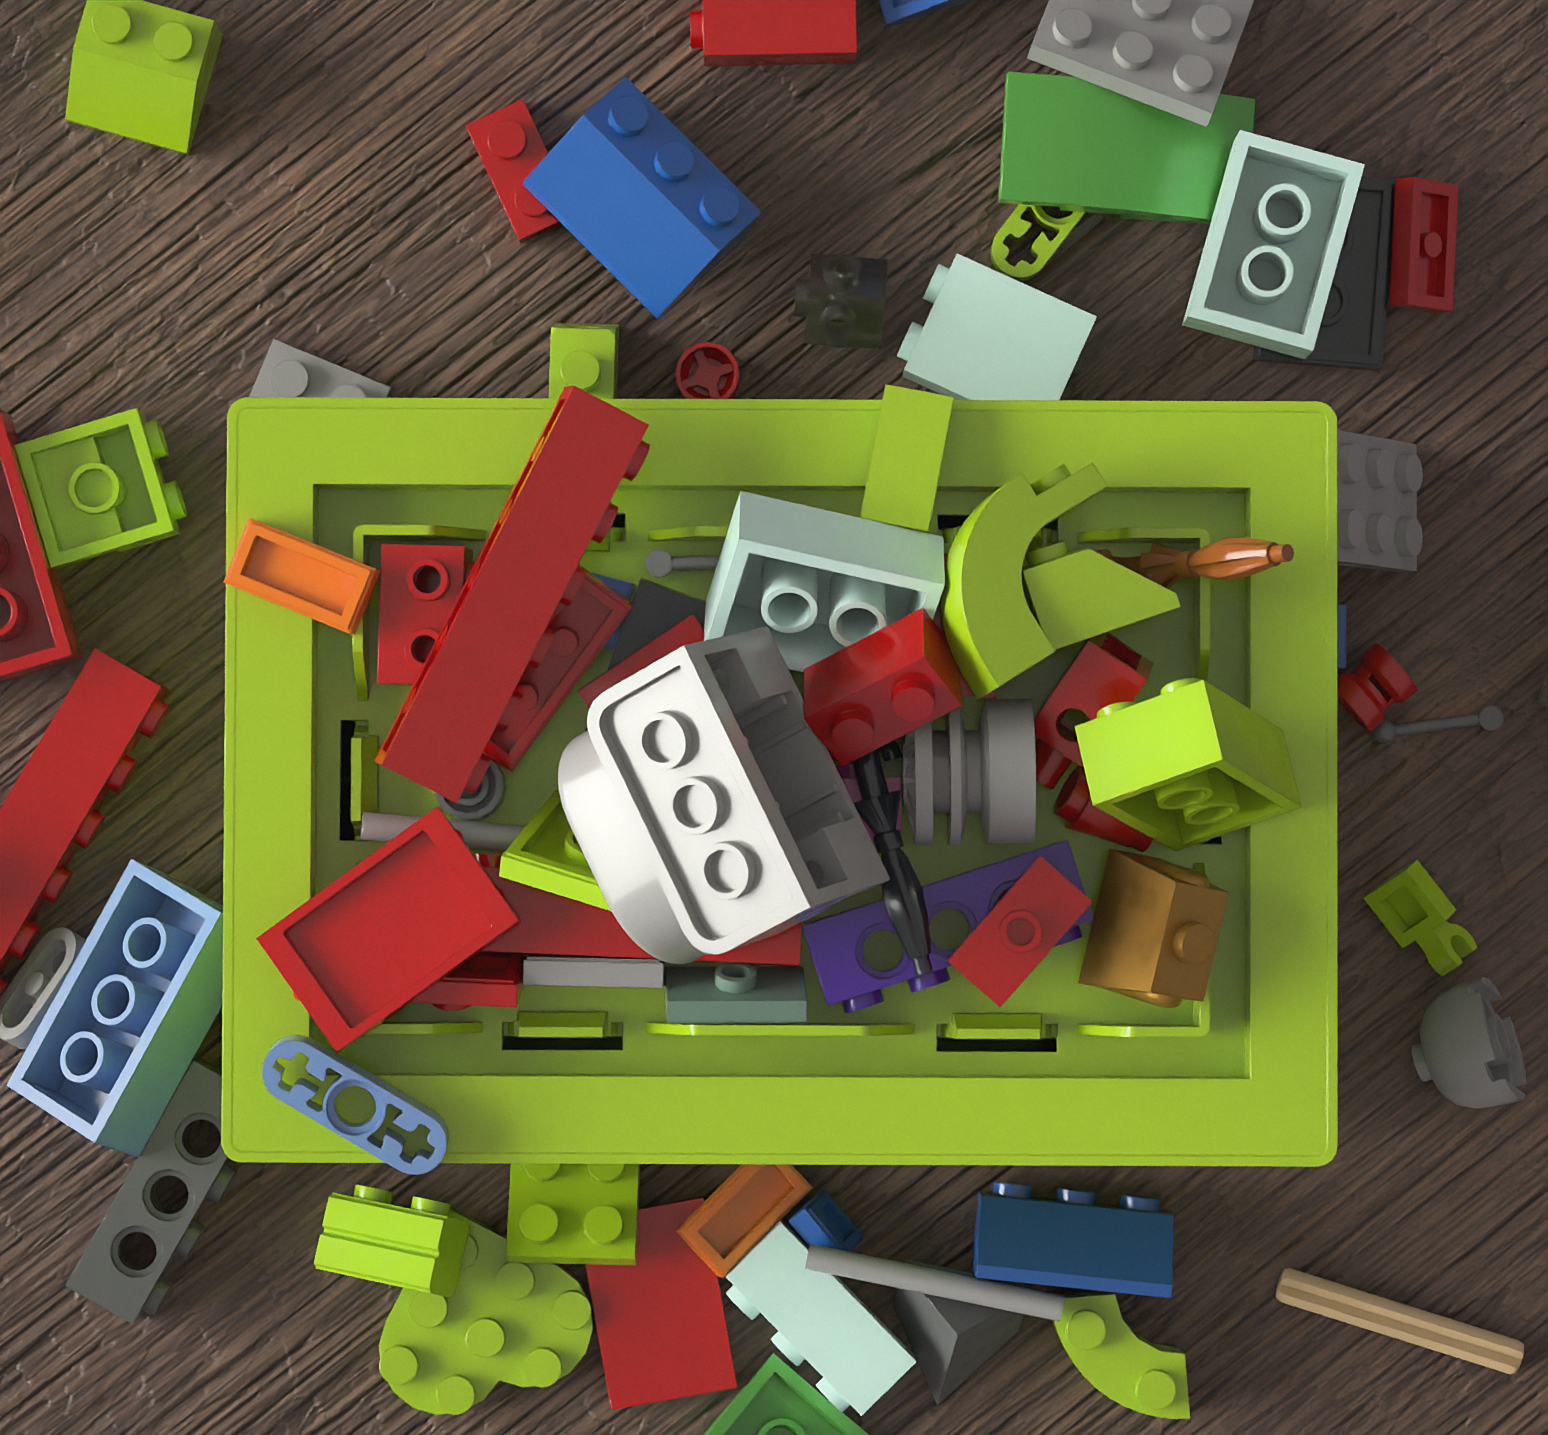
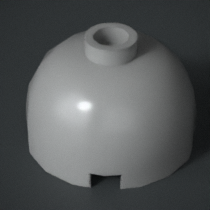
[1412,977,1526,1109]

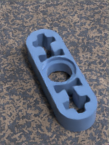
[262,1035,449,1175]

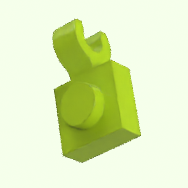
[1364,860,1477,976]

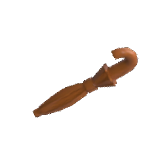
[1095,538,1294,589]

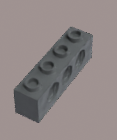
[65,1058,237,1324]

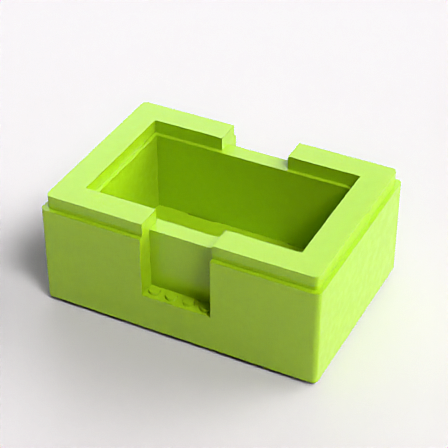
[221,397,1338,1167]

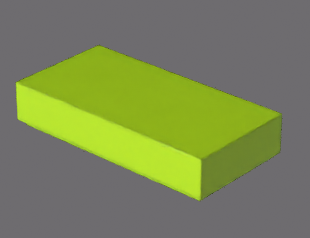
[860,384,954,533]

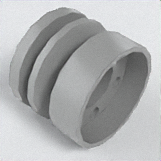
[902,699,1036,845]

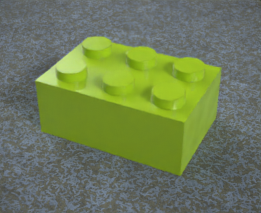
[1074,678,1302,851]

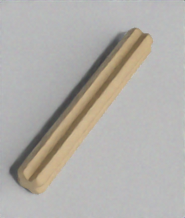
[1276,1268,1524,1375]

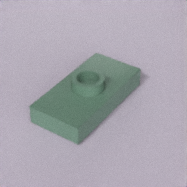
[665,962,807,1023]

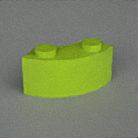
[1049,1289,1190,1419]

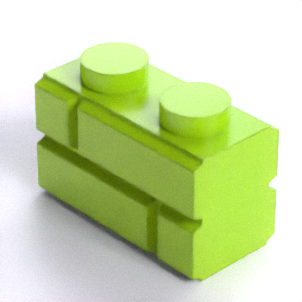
[314,1185,470,1298]

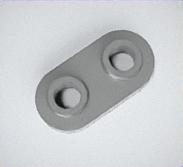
[0,927,87,1049]

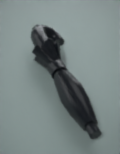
[853,740,933,976]

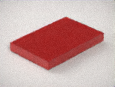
[585,1196,738,1410]

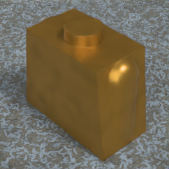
[1078,848,1229,1008]

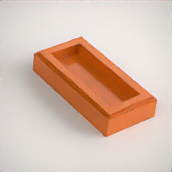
[223,518,381,635]
[675,1164,813,1278]

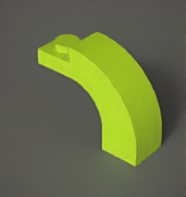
[941,462,1108,699]

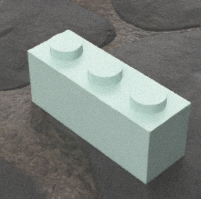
[726,1219,917,1416]

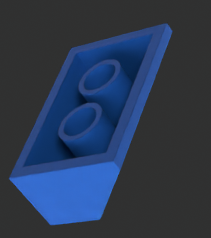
[523,77,762,319]
[971,1181,1174,1298]

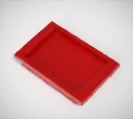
[256,806,521,1053]

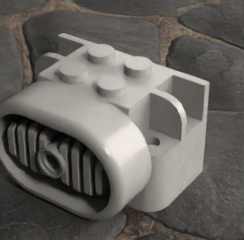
[558,626,890,964]

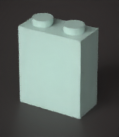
[897,254,1097,400]

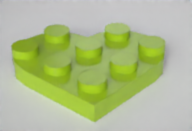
[379,1207,594,1415]

